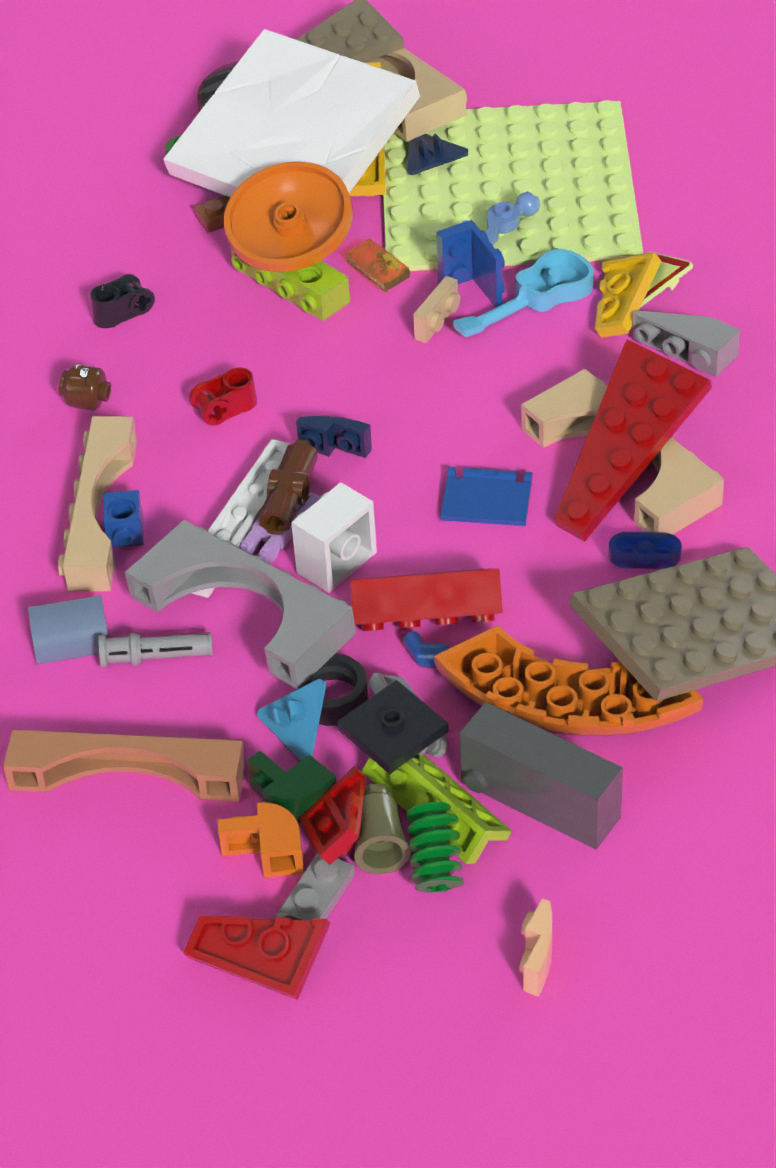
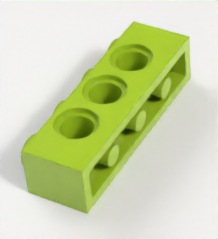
[231,248,350,321]

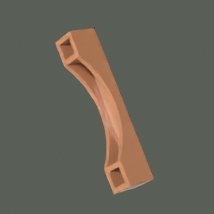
[3,730,246,802]

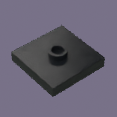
[337,680,449,774]

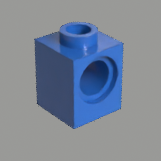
[104,490,144,548]

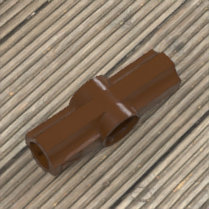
[259,439,318,535]

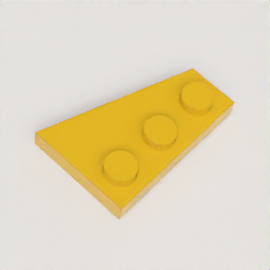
[595,252,661,338]

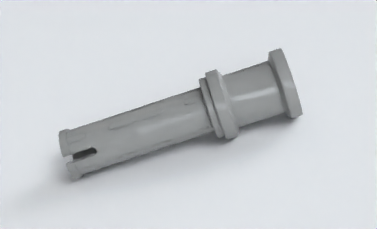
[98,632,213,668]

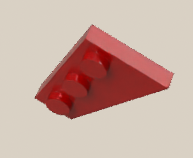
[183,915,330,1000]

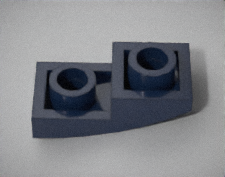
[296,416,372,458]

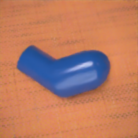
[403,631,452,668]

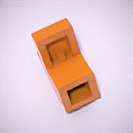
[218,802,304,878]

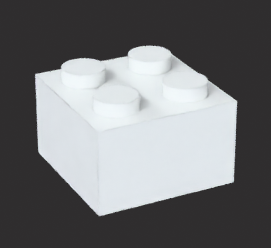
[291,482,377,593]

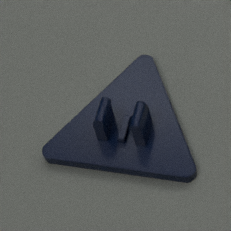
[407,134,468,175]

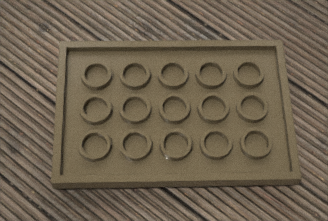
[569,547,776,702]

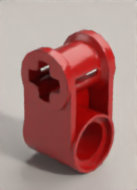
[189,367,257,426]

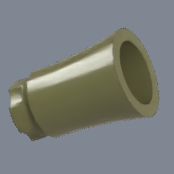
[354,783,411,874]

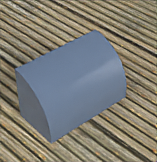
[28,595,109,664]

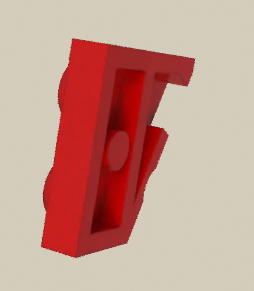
[299,766,366,865]

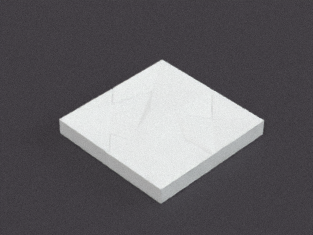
[163,29,420,197]

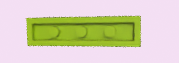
[362,754,512,864]

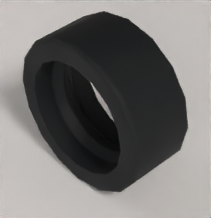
[296,653,368,726]

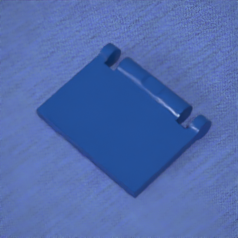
[441,467,533,526]

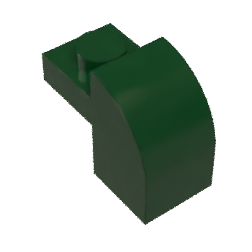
[248,751,337,823]

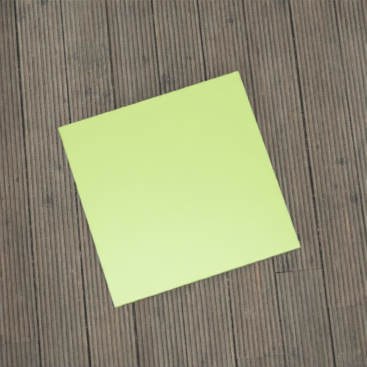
[384,100,644,272]

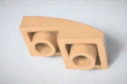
[519,898,552,997]

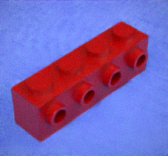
[350,568,503,631]

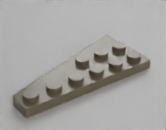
[297,0,404,63]

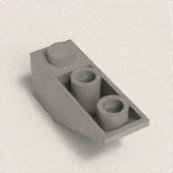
[632,310,740,377]

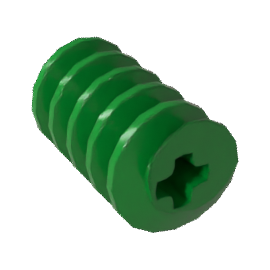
[407,802,464,893]

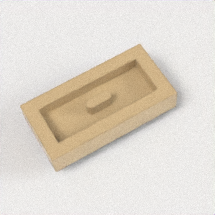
[413,276,460,343]

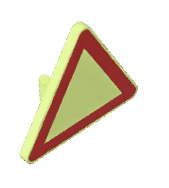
[640,252,693,308]

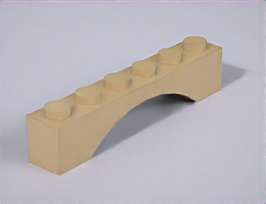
[58,416,137,591]

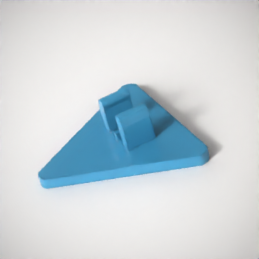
[257,679,326,761]

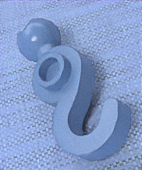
[462,191,540,245]

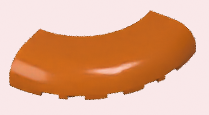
[434,625,703,736]

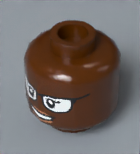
[59,364,111,411]

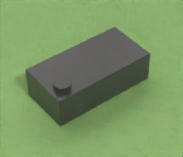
[460,702,623,850]

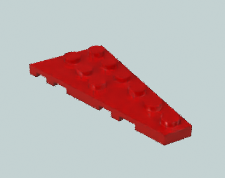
[554,339,712,542]

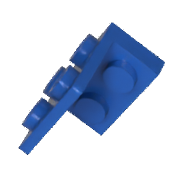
[436,220,505,308]

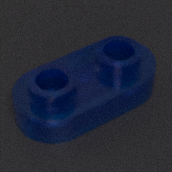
[608,532,682,569]

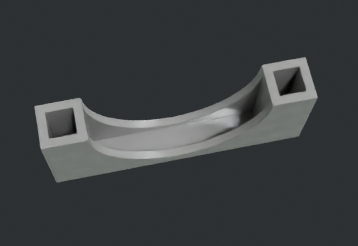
[125,520,356,689]

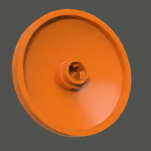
[224,161,353,272]

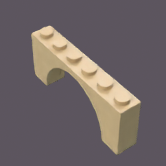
[366,48,467,142]
[521,369,724,543]

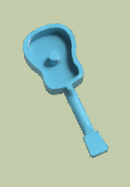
[453,249,594,337]

